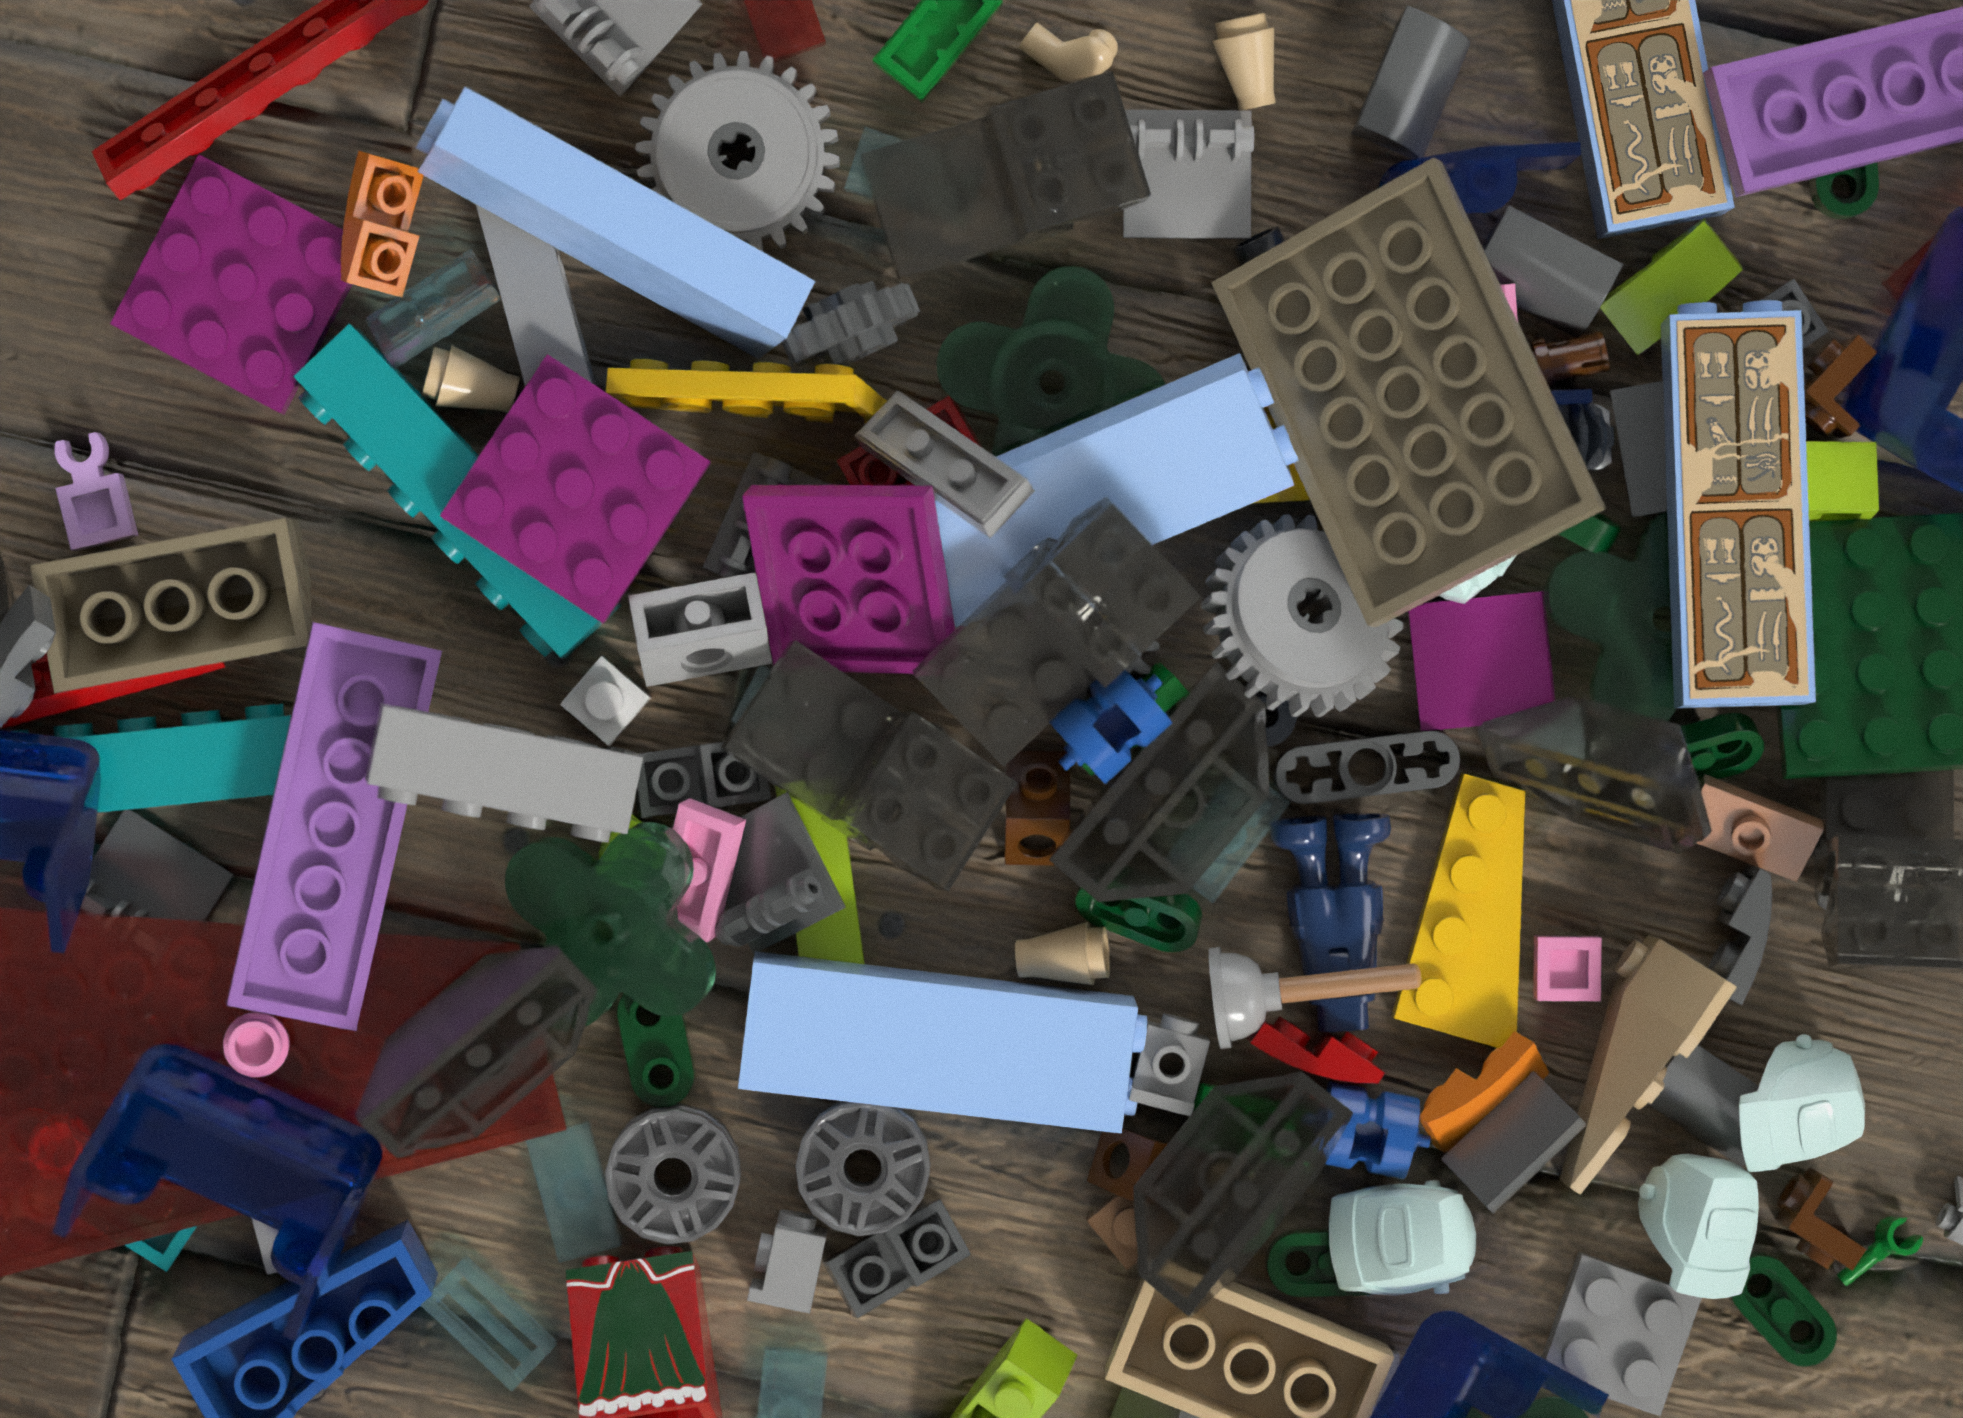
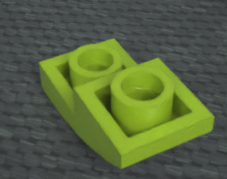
[1600,218,1743,356]

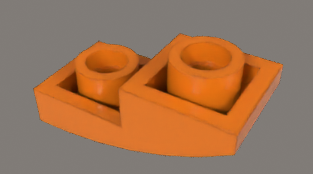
[341,150,424,297]
[1419,1031,1549,1153]

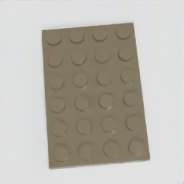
[1211,157,1606,627]

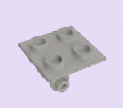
[529,0,703,97]
[1123,110,1254,239]

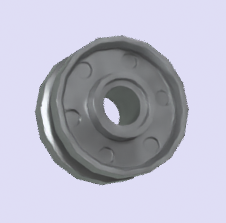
[795,1101,931,1236]
[605,1103,741,1244]

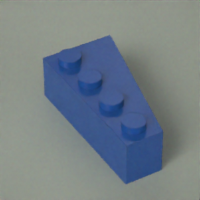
[171,1219,438,1418]

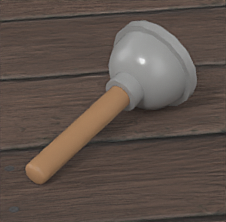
[1209,947,1422,1049]

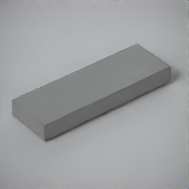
[854,390,1034,538]

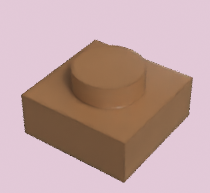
[1086,1194,1176,1270]

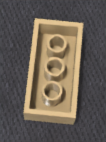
[1105,1249,1394,1418]

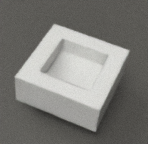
[560,656,651,746]

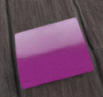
[1409,591,1557,731]

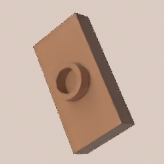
[1678,774,1824,882]

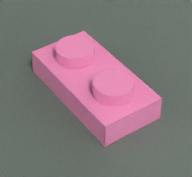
[651,798,746,942]

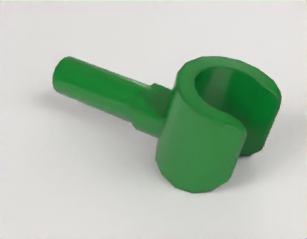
[1836,1216,1923,1287]

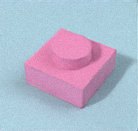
[1533,935,1602,1001]

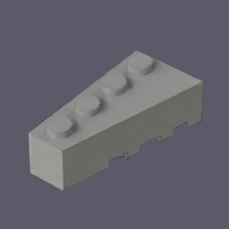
[365,703,643,842]

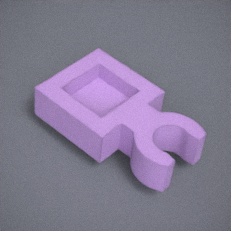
[55,432,139,551]

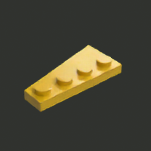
[606,359,887,425]
[1391,773,1525,1048]

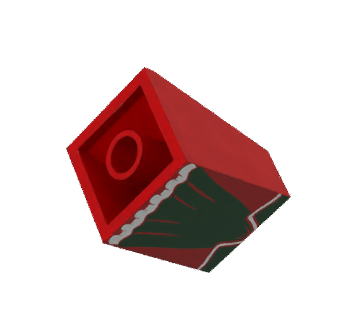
[565,1246,722,1418]

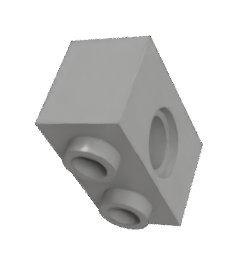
[628,572,772,687]

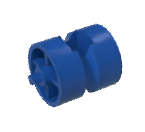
[1048,661,1173,784]
[1303,1080,1431,1179]

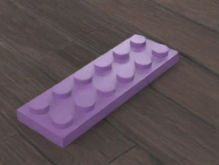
[1703,7,1963,197]
[226,622,442,1031]

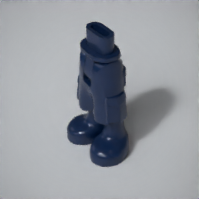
[1271,813,1391,1032]

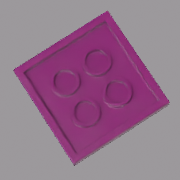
[110,154,353,415]
[440,354,711,624]
[742,485,961,675]

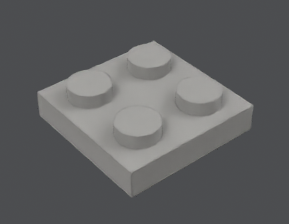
[1537,1251,1702,1416]

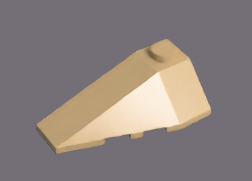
[1560,934,1737,1195]

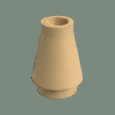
[1212,13,1276,111]
[421,345,520,413]
[1015,922,1110,985]

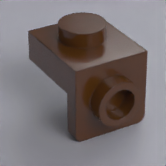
[1804,335,1877,439]
[1775,1167,1866,1271]

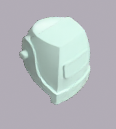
[1739,1034,1865,1172]
[1638,1154,1759,1299]
[1329,1180,1476,1296]

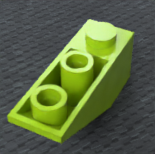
[950,1318,1078,1418]

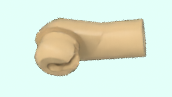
[1019,22,1118,81]

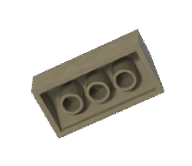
[30,518,312,693]

